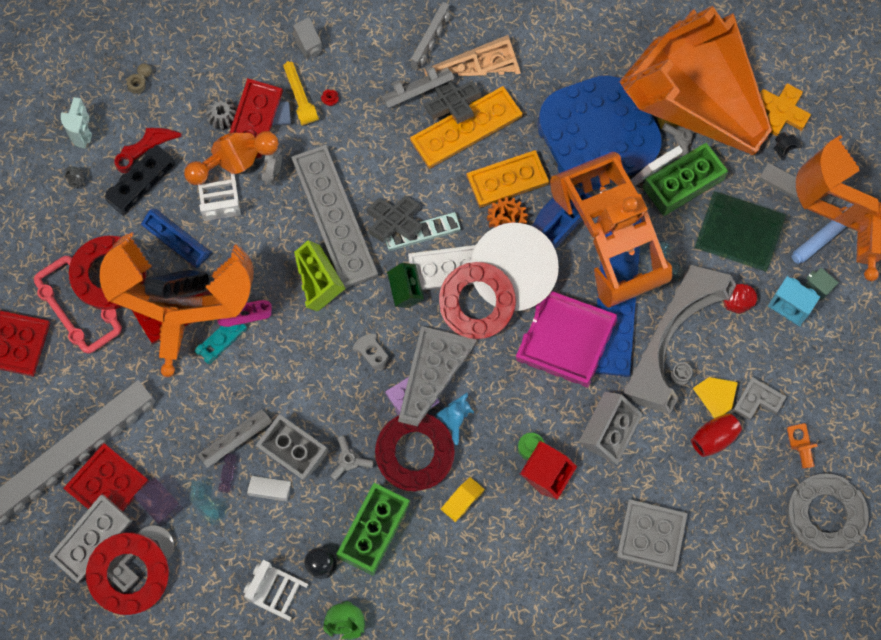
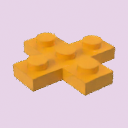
[760,83,811,136]

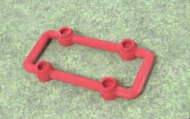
[34,255,122,353]

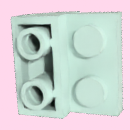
[61,97,92,148]

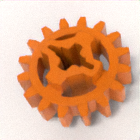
[487,197,528,228]

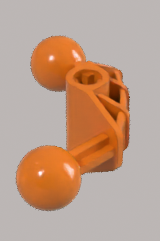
[184,131,279,185]

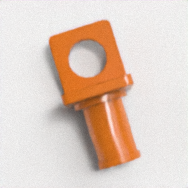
[787,423,818,468]

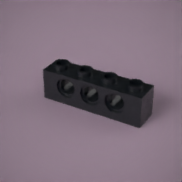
[104,144,175,216]

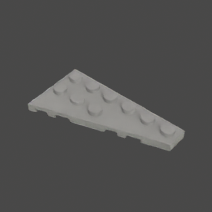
[398,326,477,426]

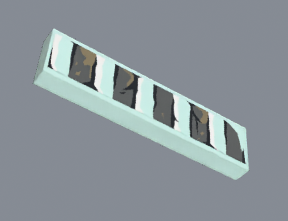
[386,212,461,251]

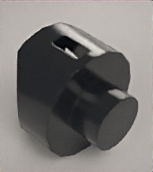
[774,132,803,160]

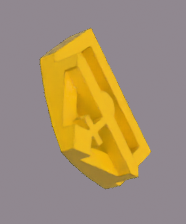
[693,377,738,418]

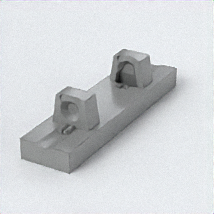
[381,65,454,108]

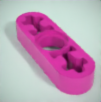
[217,300,272,327]

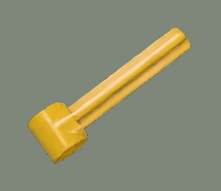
[283,61,319,126]

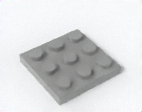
[616,499,687,573]

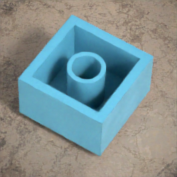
[768,276,820,327]

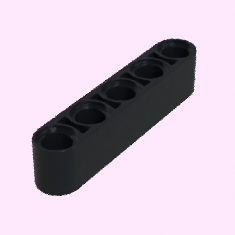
[145,269,209,299]

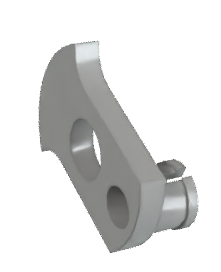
[352,334,389,371]

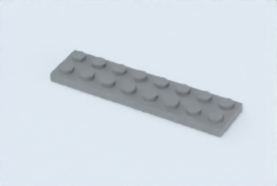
[291,145,378,288]

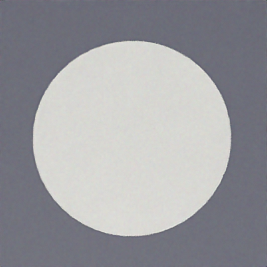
[471,223,559,311]

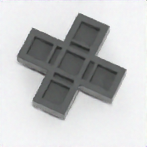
[424,80,482,124]
[367,195,422,243]

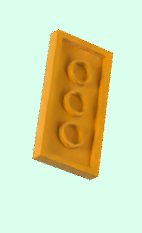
[466,150,549,208]

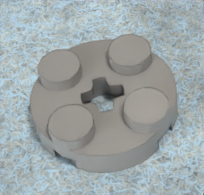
[262,148,282,186]

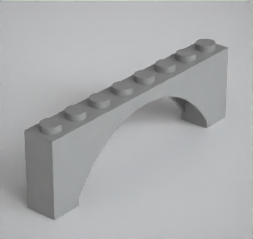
[624,265,736,415]

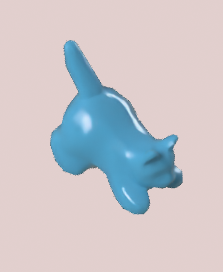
[435,392,474,445]

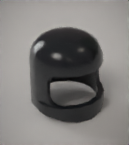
[304,547,337,579]

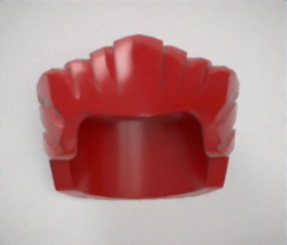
[723,284,757,314]

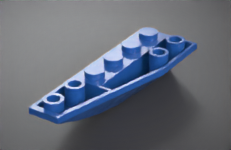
[532,188,592,249]

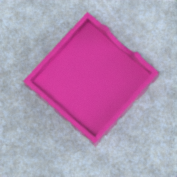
[516,291,617,388]

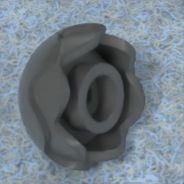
[64,166,85,189]

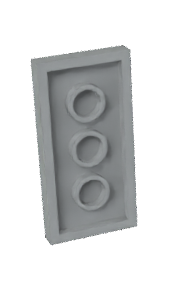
[49,494,133,583]

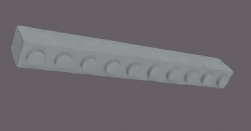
[0,380,155,526]

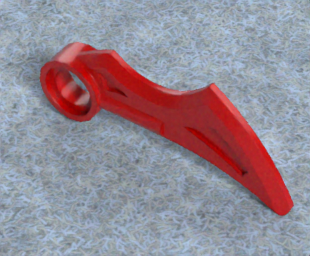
[114,128,182,173]

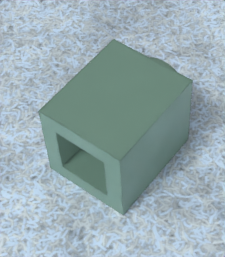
[805,268,839,301]

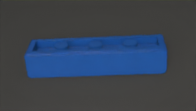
[141,209,212,269]

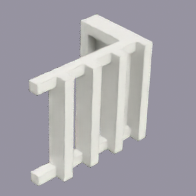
[198,174,241,221]
[243,560,308,621]

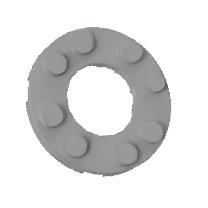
[787,474,869,554]

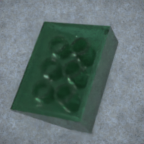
[694,191,786,272]

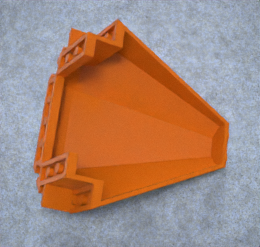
[619,6,772,155]

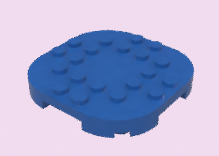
[537,76,661,190]

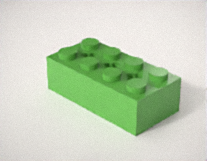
[642,143,728,216]
[337,483,410,576]

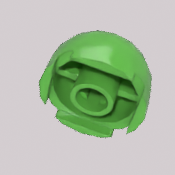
[323,601,365,639]

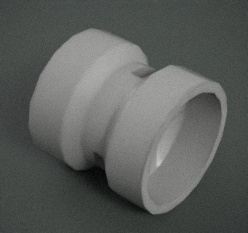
[670,362,692,386]

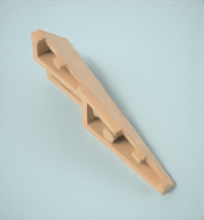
[424,35,521,76]

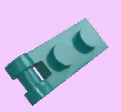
[194,324,247,365]

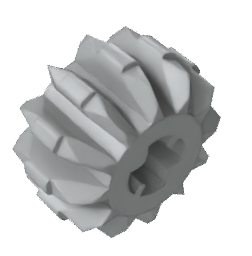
[206,98,236,131]

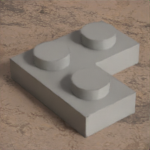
[733,377,786,421]
[107,554,140,594]

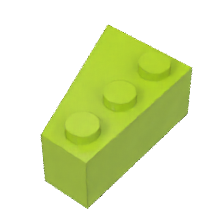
[294,240,346,311]

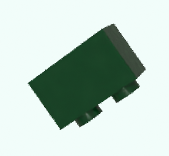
[387,263,424,308]

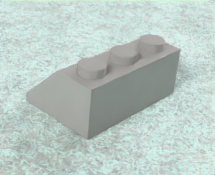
[579,392,643,465]
[255,414,329,481]

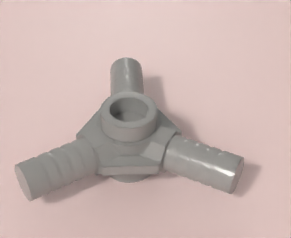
[662,123,696,157]
[330,436,374,481]

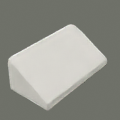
[247,476,291,501]

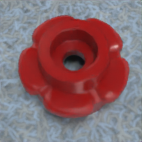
[321,89,339,106]

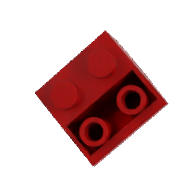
[520,441,577,500]

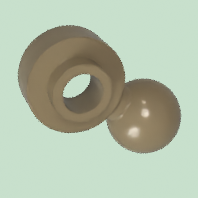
[127,63,152,94]

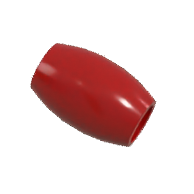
[691,413,742,457]

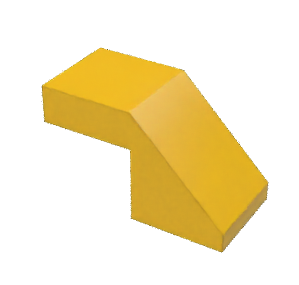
[440,477,485,522]

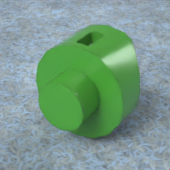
[517,433,544,460]

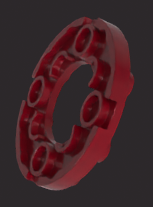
[375,414,455,491]

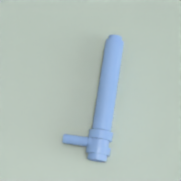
[791,203,854,264]

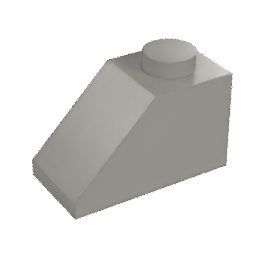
[293,17,322,59]

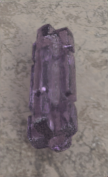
[218,454,237,493]

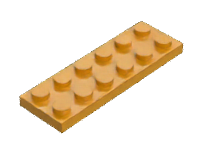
[410,86,523,169]

